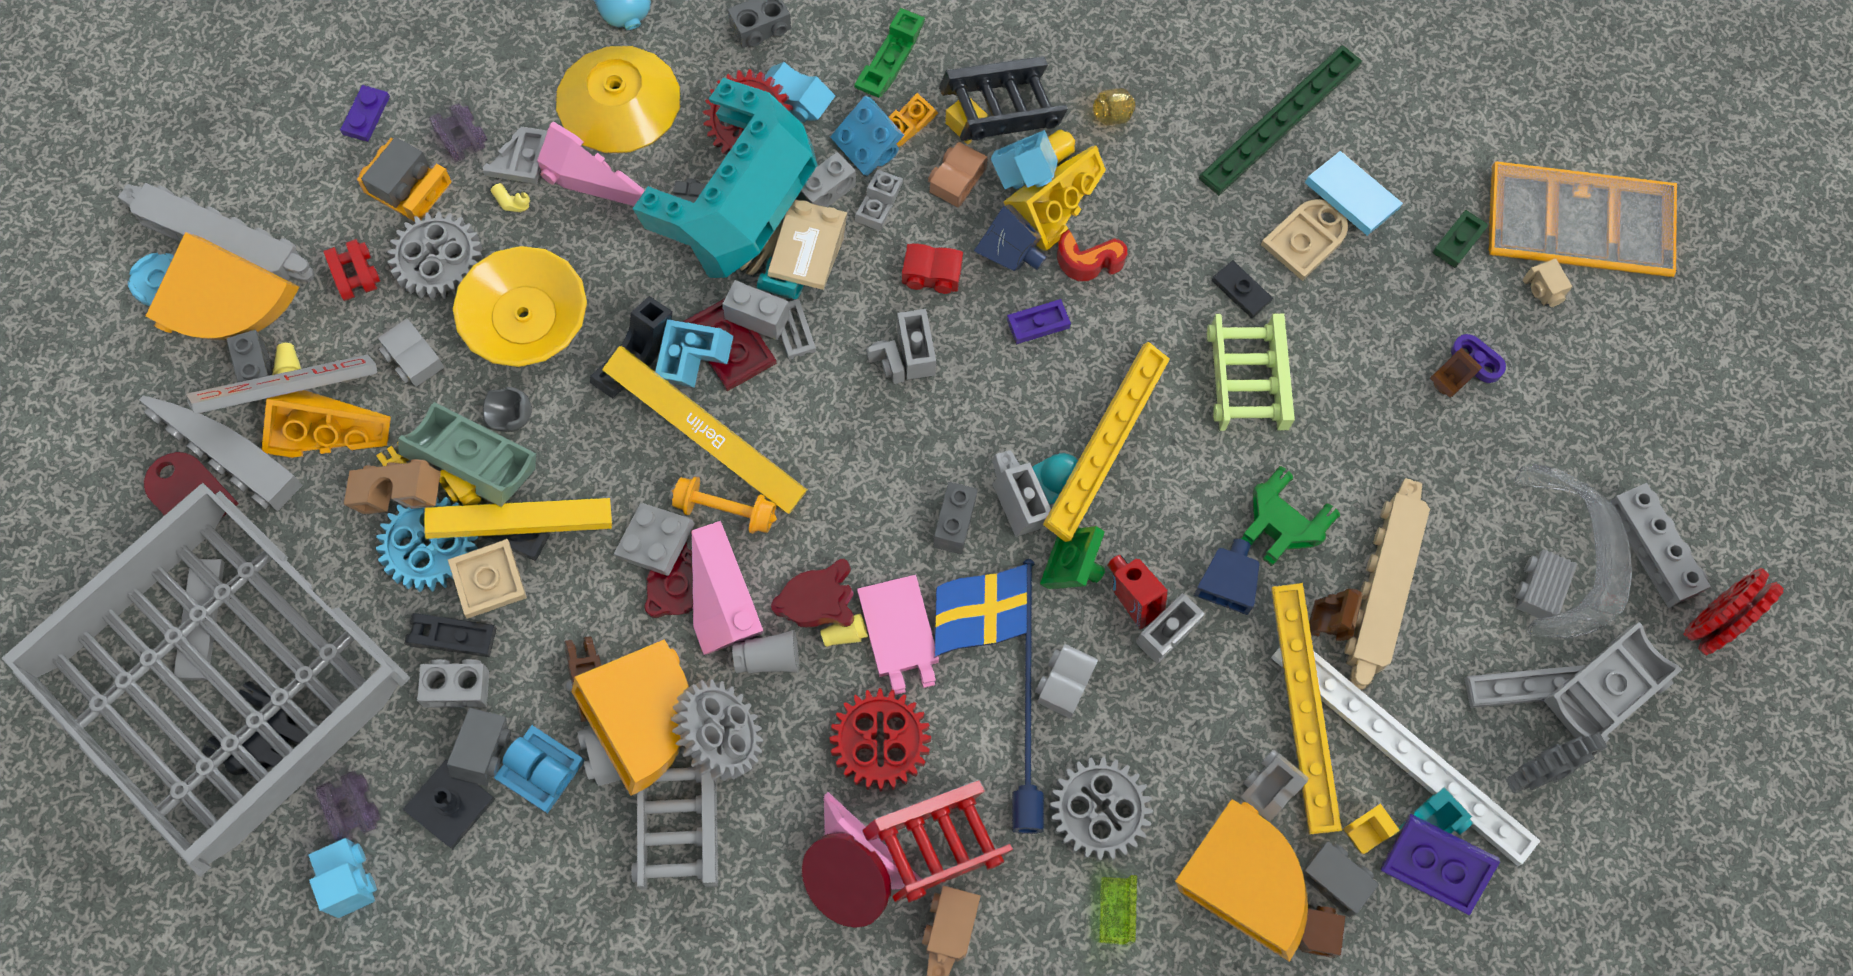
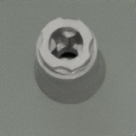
[732,630,799,674]

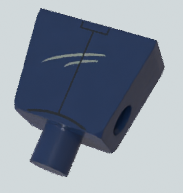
[974,204,1047,271]

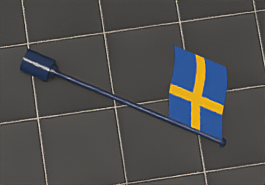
[934,559,1044,834]

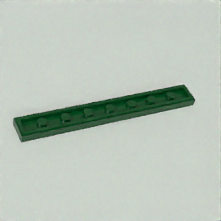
[1199,45,1362,196]

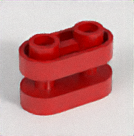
[323,239,381,301]

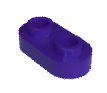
[1451,334,1506,383]

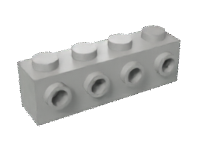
[1606,483,1711,608]

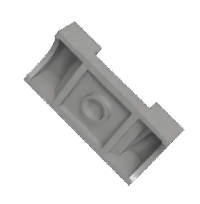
[1543,622,1682,742]

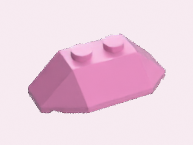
[824,792,922,889]

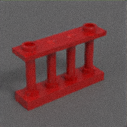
[862,780,1013,902]

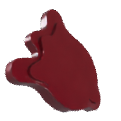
[644,542,693,618]
[771,559,854,628]

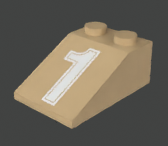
[768,200,847,290]

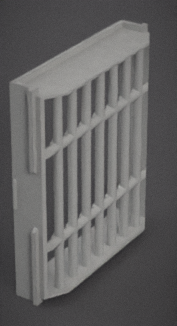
[2,483,410,877]

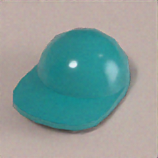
[1032,453,1078,505]

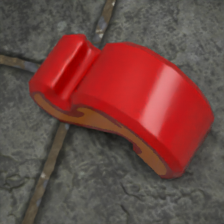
[1056,229,1128,281]

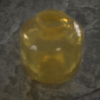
[1093,88,1136,126]

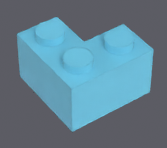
[991,130,1058,189]
[655,319,733,388]
[308,838,377,918]

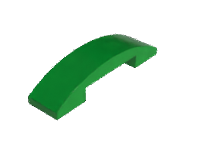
[854,8,925,98]

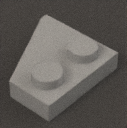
[482,126,548,184]

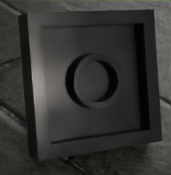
[403,759,495,850]

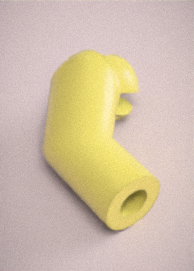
[491,183,530,213]

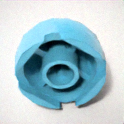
[594,0,651,30]

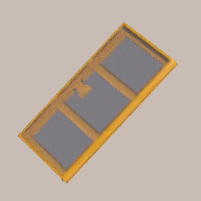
[1488,161,1677,277]

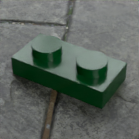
[1432,209,1489,269]

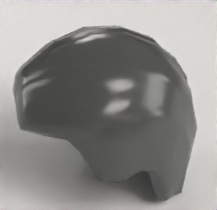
[483,387,532,432]

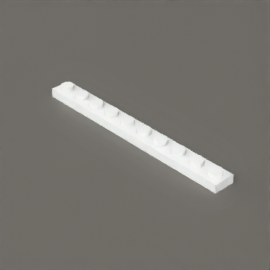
[1271,648,1540,866]

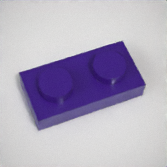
[340,85,390,142]
[1007,299,1071,345]

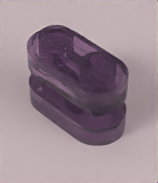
[429,103,487,163]
[316,770,381,842]

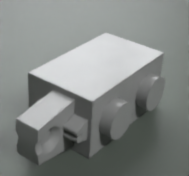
[992,450,1051,537]

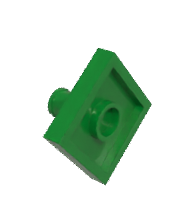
[1040,526,1105,589]

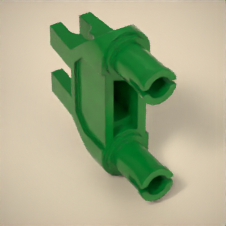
[1241,466,1340,566]

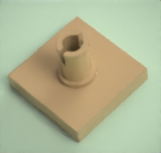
[448,539,527,619]

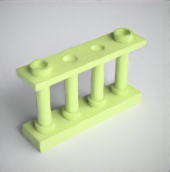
[1207,314,1295,431]

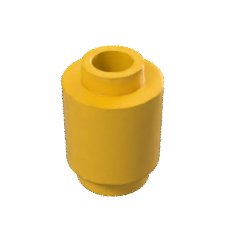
[1048,129,1076,164]

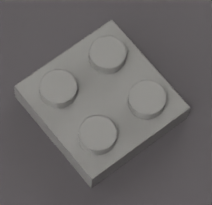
[614,503,695,576]

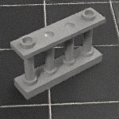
[632,764,718,891]

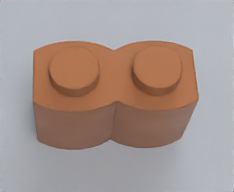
[928,142,988,207]

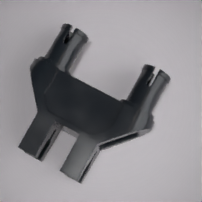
[202,681,308,775]

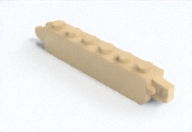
[1344,478,1430,691]

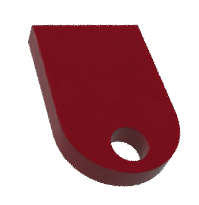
[144,452,239,517]

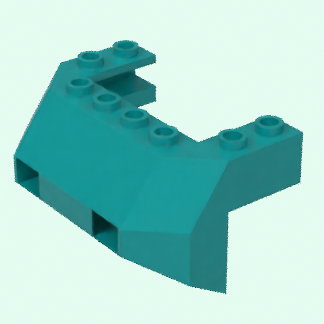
[632,78,818,278]

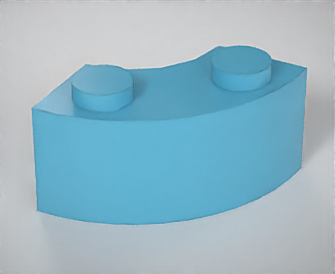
[765,62,836,122]

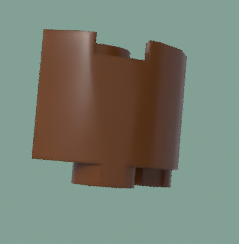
[1309,589,1363,641]

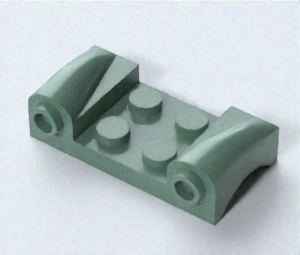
[398,402,536,507]

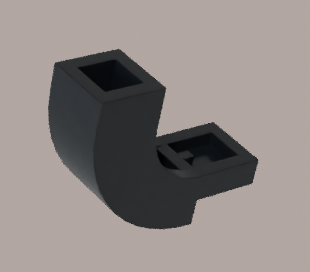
[590,296,673,399]

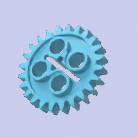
[376,497,478,592]

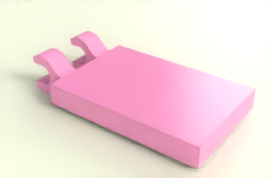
[857,575,939,695]

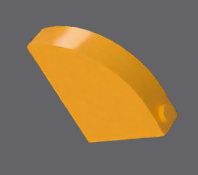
[146,232,300,340]
[571,639,689,796]
[1175,799,1308,961]

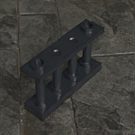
[939,56,1068,141]

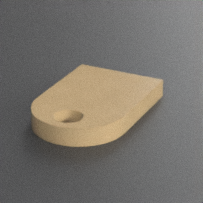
[1261,199,1348,281]

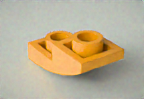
[889,93,938,148]

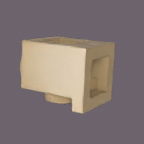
[1522,259,1572,307]

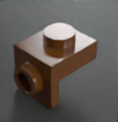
[1430,348,1483,398]

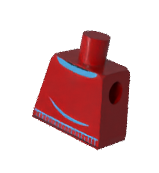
[1107,555,1168,630]

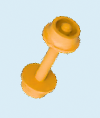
[671,476,777,534]

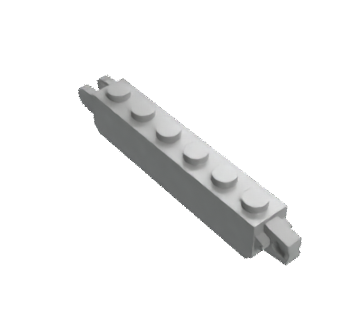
[118,183,315,283]

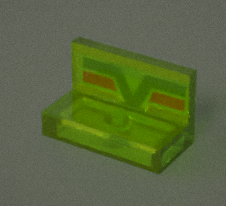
[1099,875,1137,946]

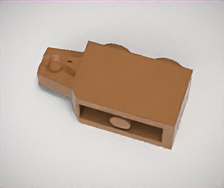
[922,886,981,976]

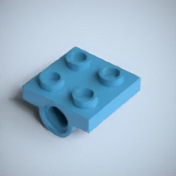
[830,96,904,176]
[494,725,585,814]

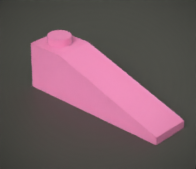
[537,121,645,206]
[692,521,763,655]

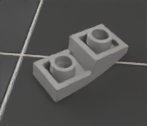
[855,170,903,231]

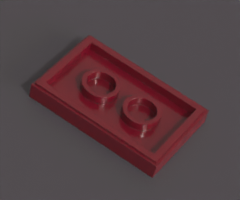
[683,298,777,392]

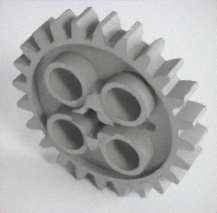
[387,211,483,300]
[671,679,763,781]
[1049,757,1153,862]

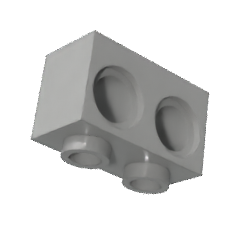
[796,152,856,207]
[417,659,489,708]

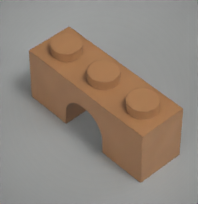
[343,459,441,514]

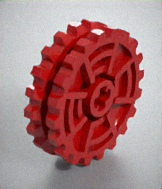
[1683,568,1784,656]

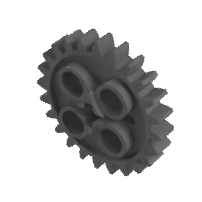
[1505,732,1608,793]

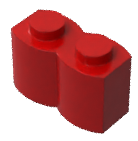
[902,244,963,294]

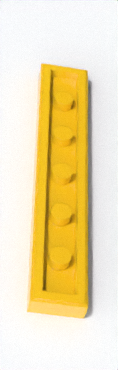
[425,498,612,539]

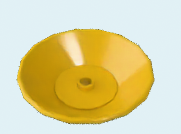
[556,46,680,153]
[452,246,587,367]

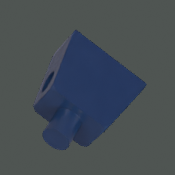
[1193,539,1260,615]

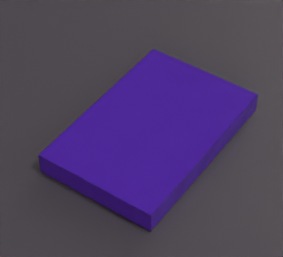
[1381,814,1500,916]

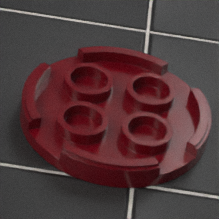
[802,833,891,928]

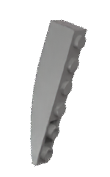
[139,396,303,512]

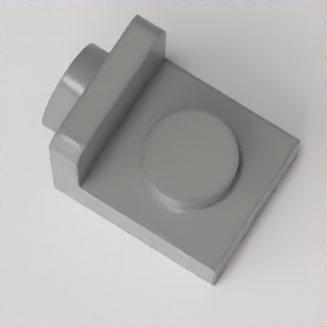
[867,340,905,384]

